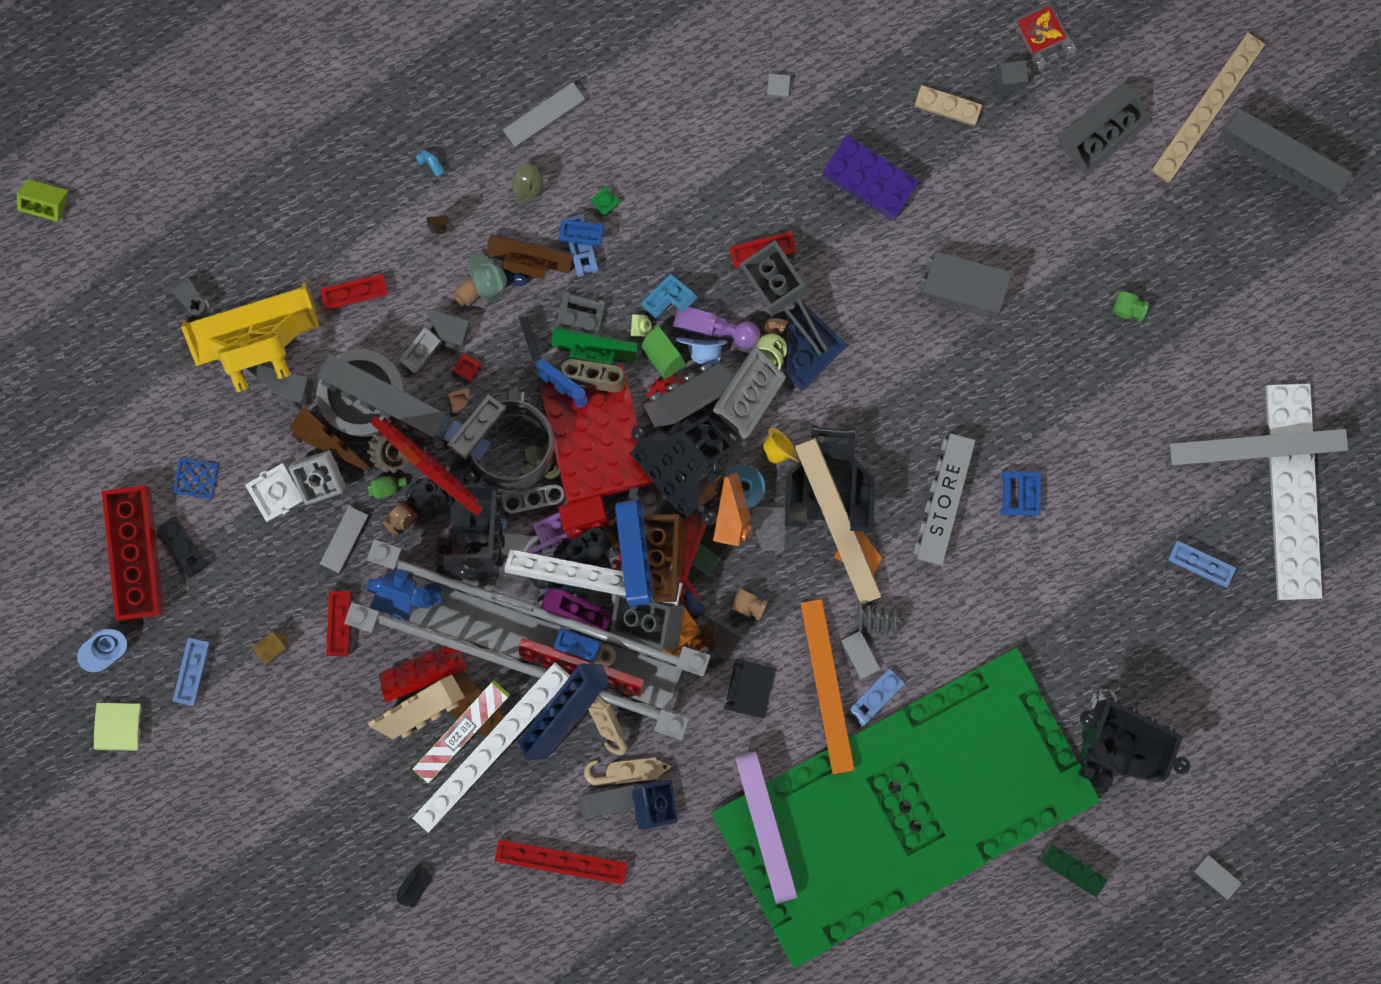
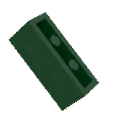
[1037,842,1108,898]

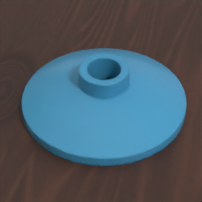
[725,465,765,508]

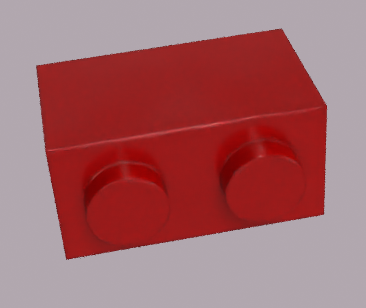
[558,495,610,538]

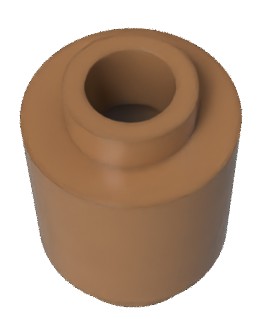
[454,277,480,307]

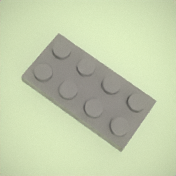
[713,348,786,439]

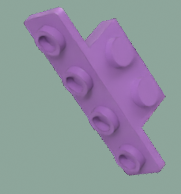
[525,513,575,555]

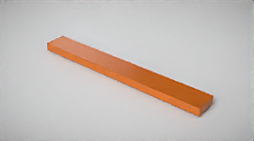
[801,599,854,775]

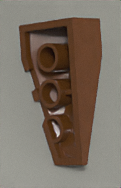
[289,406,372,472]
[643,514,686,602]

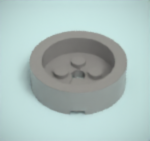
[316,349,406,437]

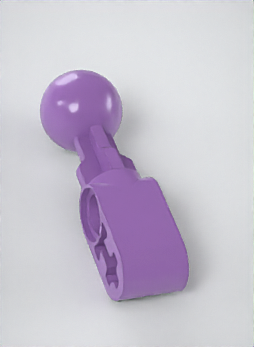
[673,307,761,349]

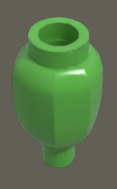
[366,475,407,499]

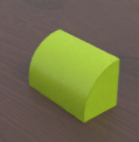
[17,179,68,222]

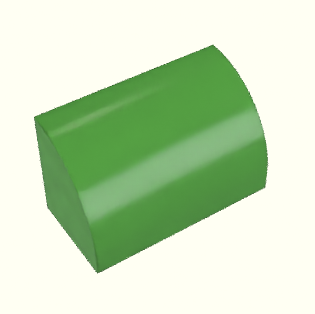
[642,326,686,379]

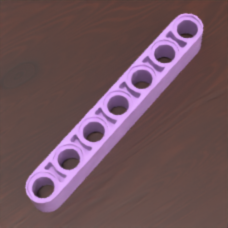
[735,751,797,904]

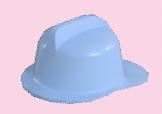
[675,338,728,365]
[77,629,127,672]

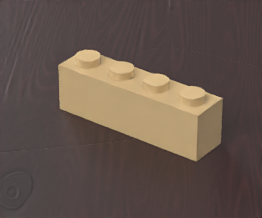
[368,675,465,739]

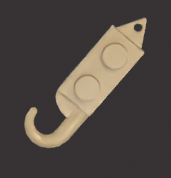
[588,696,628,755]
[584,757,671,786]

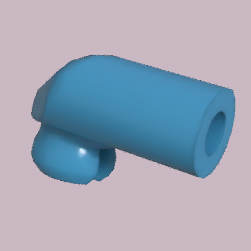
[416,150,445,176]

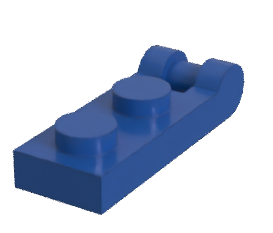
[536,358,587,408]

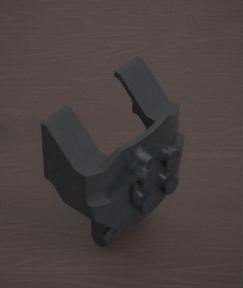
[784,425,875,532]

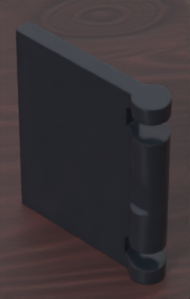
[724,658,776,719]

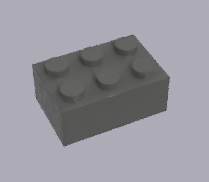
[610,594,685,650]

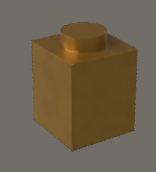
[252,631,289,665]

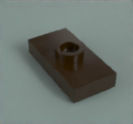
[427,216,453,234]

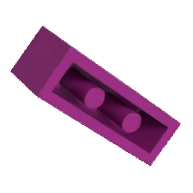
[541,589,612,631]

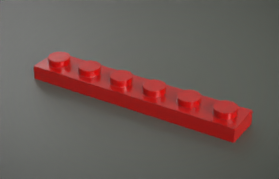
[519,638,644,698]
[494,839,627,885]

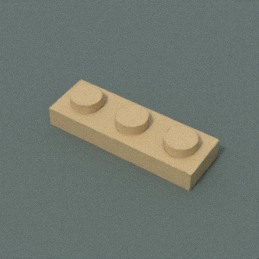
[914,85,982,126]

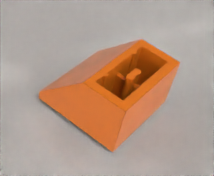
[660,608,707,667]

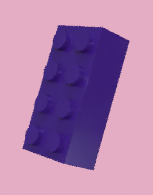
[822,135,919,221]

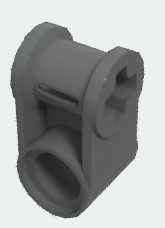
[171,276,211,318]

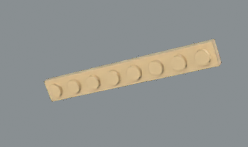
[1151,33,1265,183]

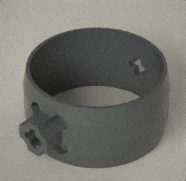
[469,390,555,491]

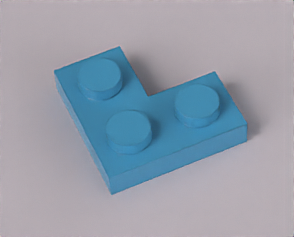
[641,274,698,318]

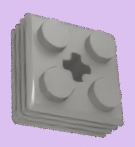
[288,450,347,505]

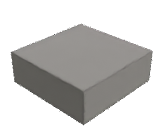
[767,74,790,98]

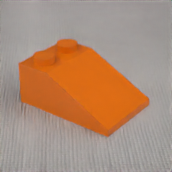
[713,472,753,546]

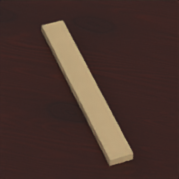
[795,437,881,604]

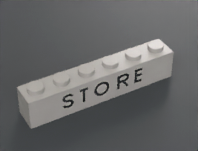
[913,433,975,566]

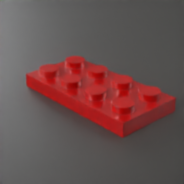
[379,646,467,703]

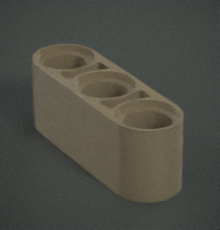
[562,359,625,392]

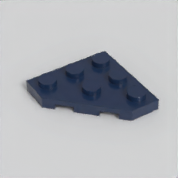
[786,301,847,392]

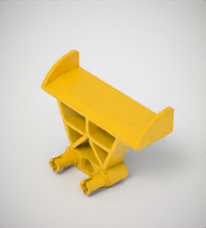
[181,282,320,392]

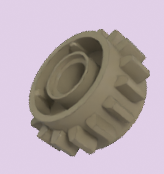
[368,425,413,473]

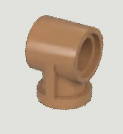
[382,500,419,537]
[730,589,768,621]

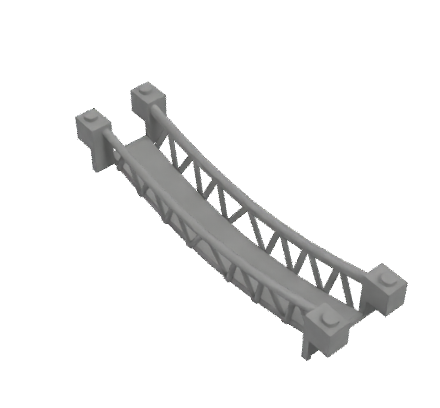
[344,539,710,740]

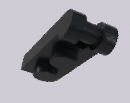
[157,516,209,578]

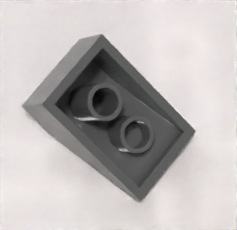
[247,365,314,409]

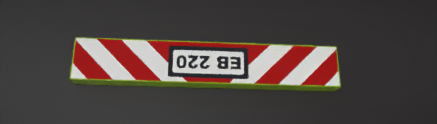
[412,680,510,783]

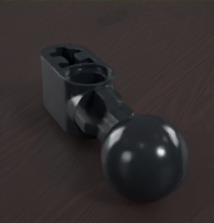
[530,528,612,589]

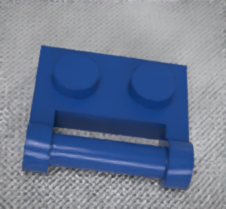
[1001,472,1041,516]

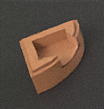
[761,318,788,337]
[448,388,470,414]

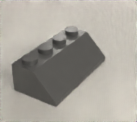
[1058,83,1151,176]
[643,363,734,427]

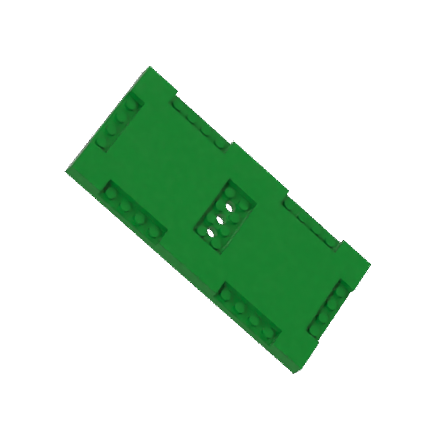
[711,647,1101,968]

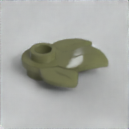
[521,441,560,479]

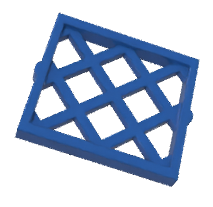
[173,458,218,499]

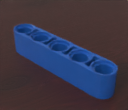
[615,499,653,607]

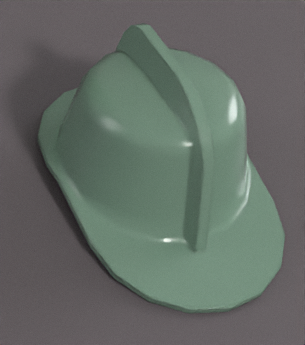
[468,254,507,302]

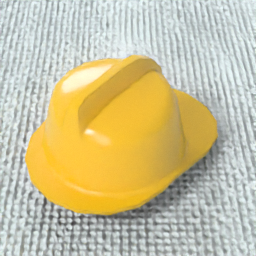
[763,428,801,463]

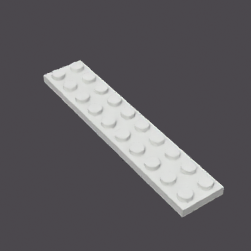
[1265,384,1322,600]

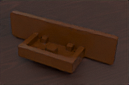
[486,234,573,279]

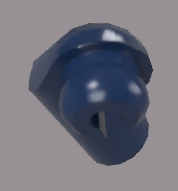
[500,266,530,286]
[683,591,705,617]

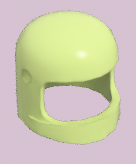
[754,334,787,370]

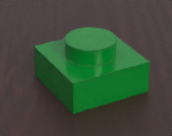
[590,186,620,217]

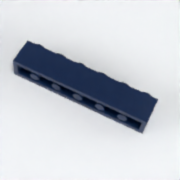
[518,664,609,760]

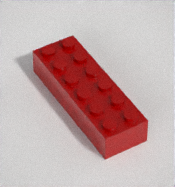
[101,485,165,621]

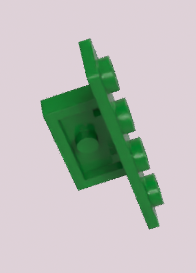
[551,327,638,365]

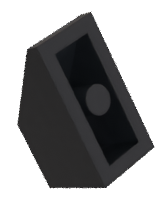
[700,614,741,660]

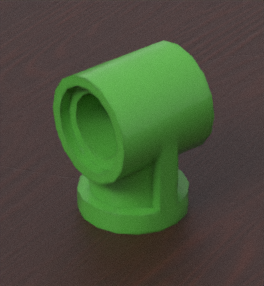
[1112,291,1149,322]

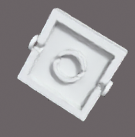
[245,463,303,522]

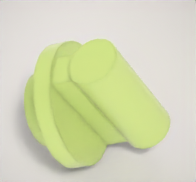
[631,315,652,337]

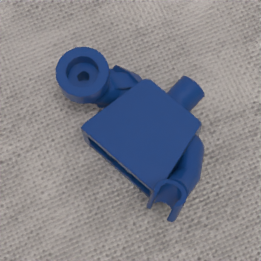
[365,569,444,621]

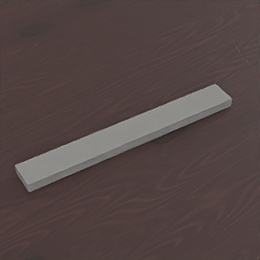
[1169,429,1348,466]

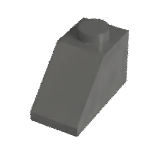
[427,309,471,350]

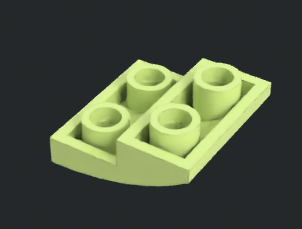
[94,703,142,751]

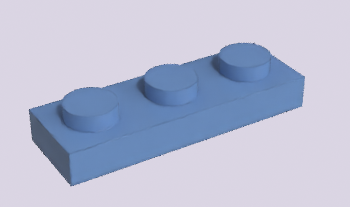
[1167,540,1236,588]
[173,638,211,706]

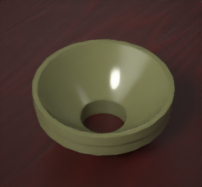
[513,163,544,203]

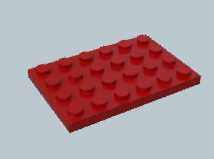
[540,365,653,504]
[370,415,482,516]

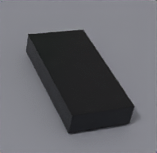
[519,316,541,361]

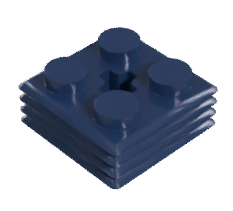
[632,780,678,830]

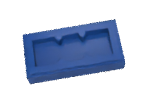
[558,219,604,247]
[553,628,602,663]

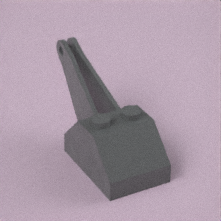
[739,240,828,357]

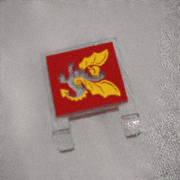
[1013,3,1077,71]

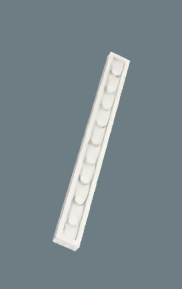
[413,662,570,833]

